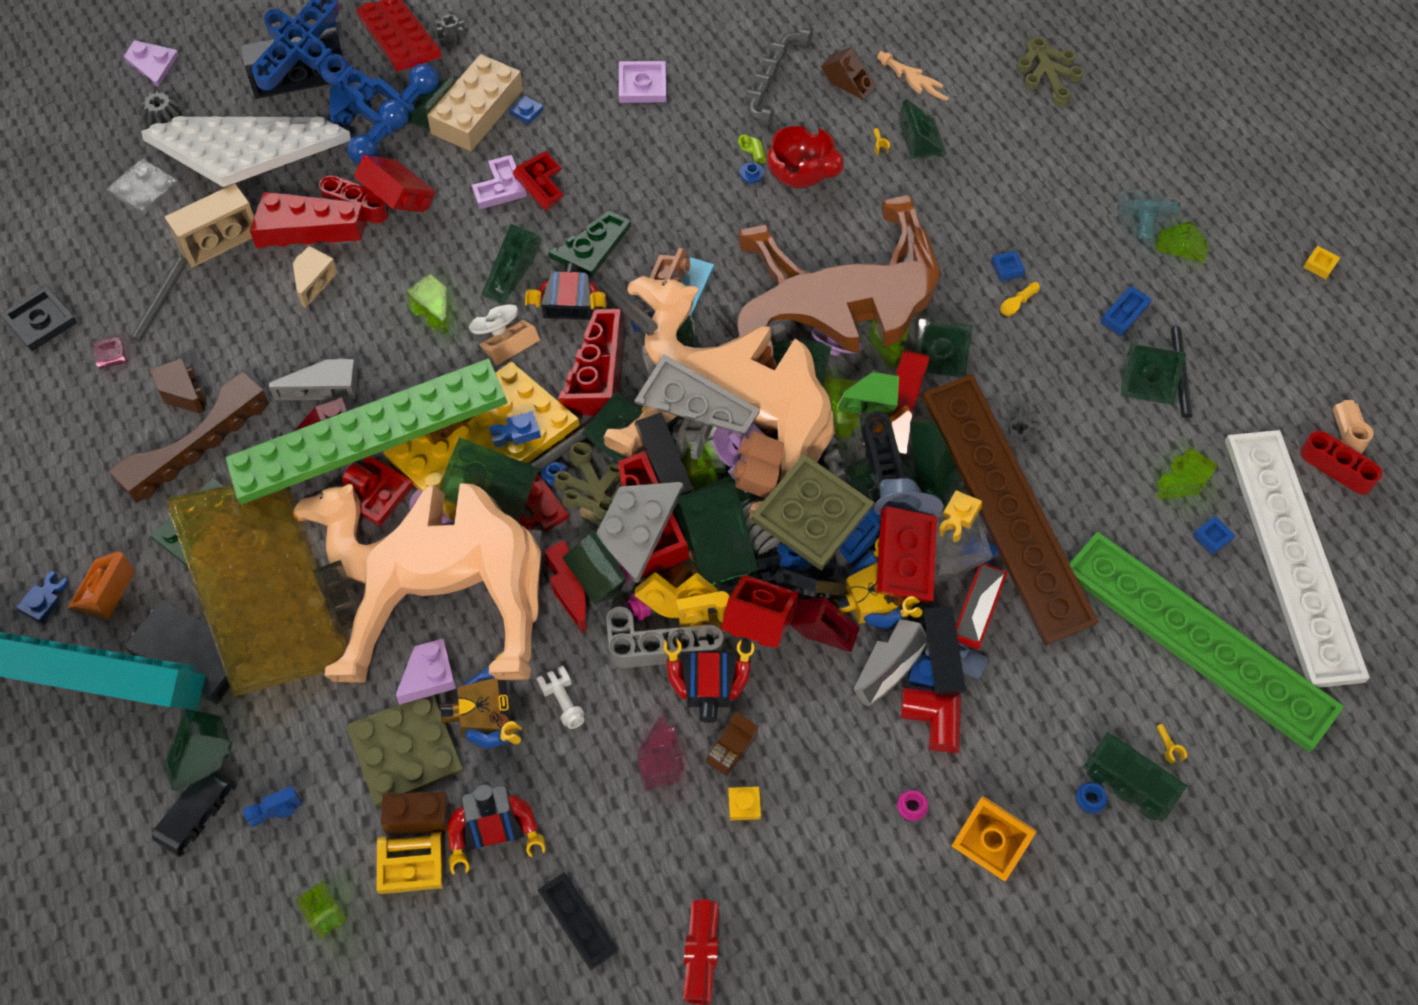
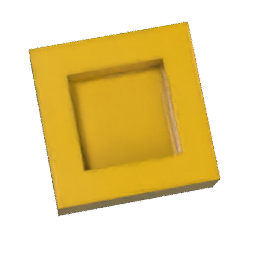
[1303,246,1340,280]
[728,787,761,821]

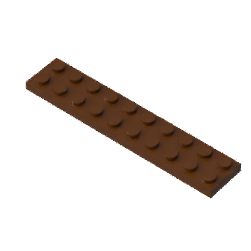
[921,373,1099,646]

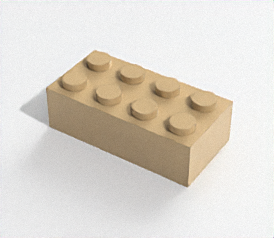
[427,54,523,151]

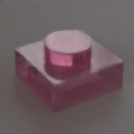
[93,336,126,369]

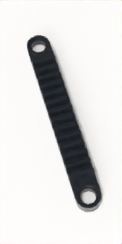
[861,411,939,631]

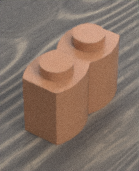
[733,431,784,499]

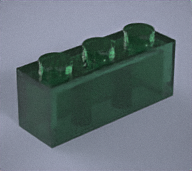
[1083,731,1188,822]

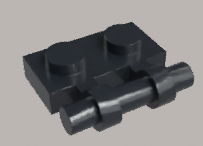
[774,570,847,599]

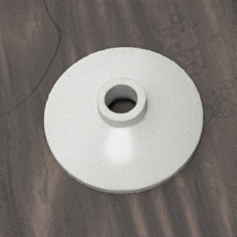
[469,304,519,335]

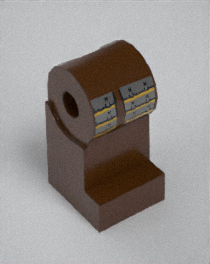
[706,712,759,776]

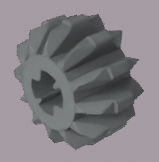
[138,90,182,127]

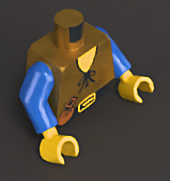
[440,653,522,749]

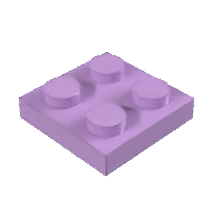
[619,61,666,103]

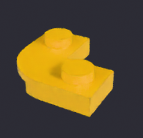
[634,572,718,619]

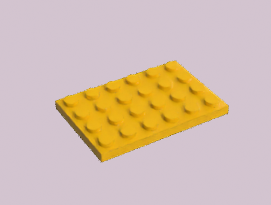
[384,362,580,520]

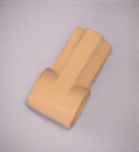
[1333,400,1374,454]

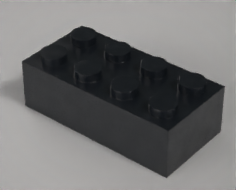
[240,27,343,99]

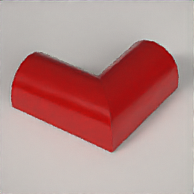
[513,151,564,212]
[900,688,962,753]

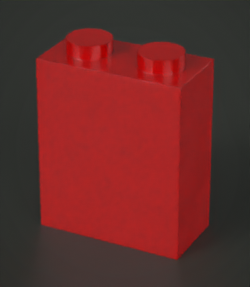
[353,155,436,212]

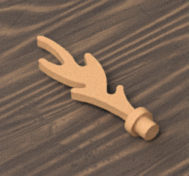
[877,51,949,101]

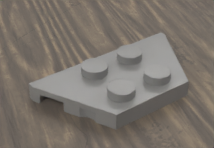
[595,482,684,583]

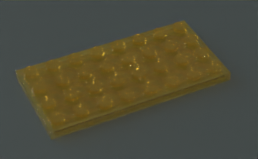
[166,485,347,697]

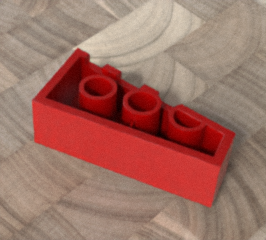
[249,192,367,248]
[558,309,626,416]
[618,451,690,579]

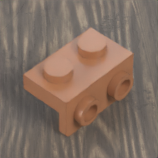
[649,248,690,283]

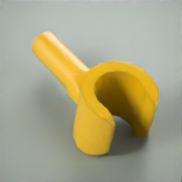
[873,128,890,155]
[1157,724,1187,764]

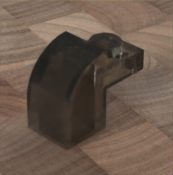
[313,560,359,634]

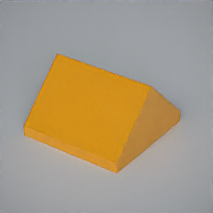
[952,795,1037,882]

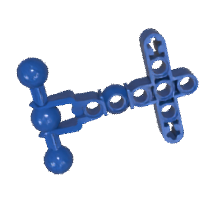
[252,0,440,165]

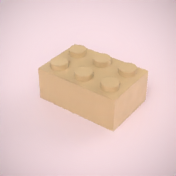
[165,183,254,268]

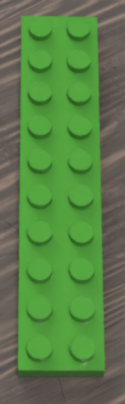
[226,358,508,505]
[1070,532,1344,753]

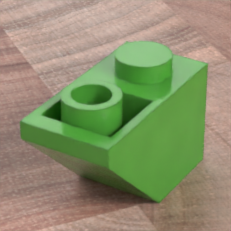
[837,372,899,417]

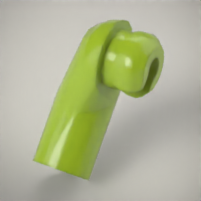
[738,134,766,164]

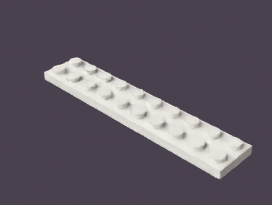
[1225,430,1370,688]

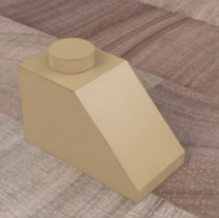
[293,246,338,308]

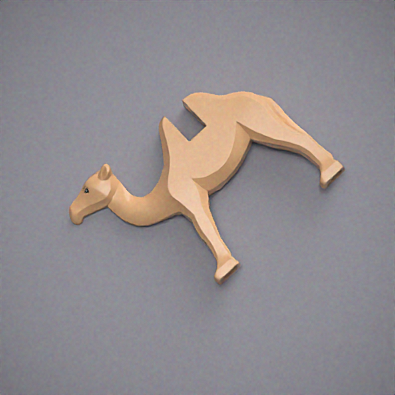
[603,276,835,519]
[292,483,541,683]

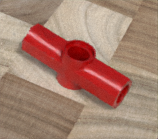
[683,899,719,1005]

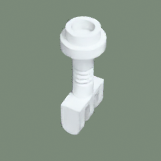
[536,665,585,729]

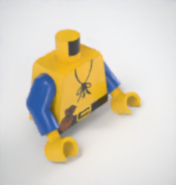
[833,538,922,629]

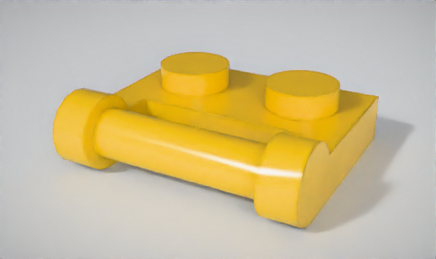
[676,591,730,631]
[377,832,443,894]

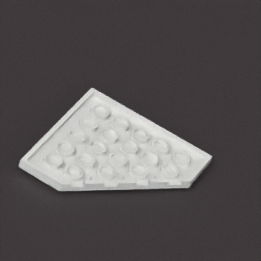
[141,116,351,187]

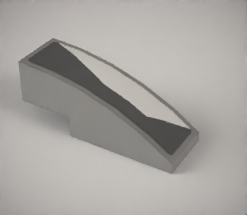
[854,619,927,706]

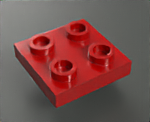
[341,456,414,527]

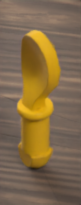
[1000,282,1040,316]

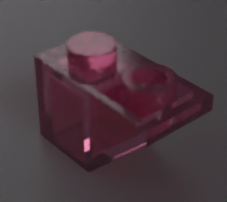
[637,716,685,791]

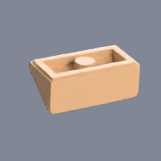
[480,320,540,365]

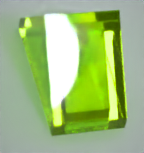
[1155,221,1209,263]
[681,445,723,505]
[295,880,348,939]

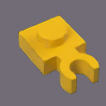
[939,491,982,542]

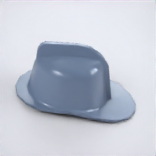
[874,478,943,516]

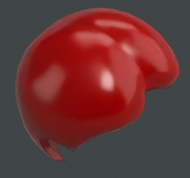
[766,126,844,189]

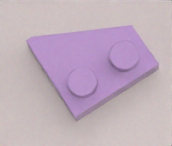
[124,40,179,86]
[396,639,456,705]

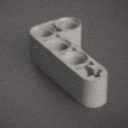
[606,607,724,668]

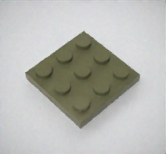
[751,454,874,570]
[346,695,464,808]

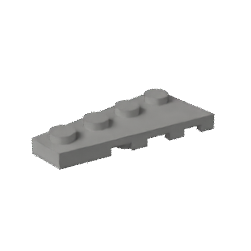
[634,354,760,436]

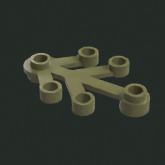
[1016,37,1084,107]
[554,442,621,522]

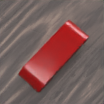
[319,175,389,224]
[891,349,930,416]
[1300,431,1383,494]

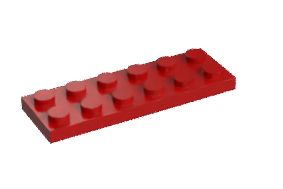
[355,0,442,72]

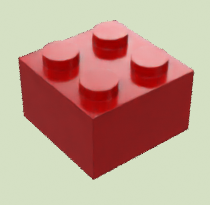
[721,575,799,648]

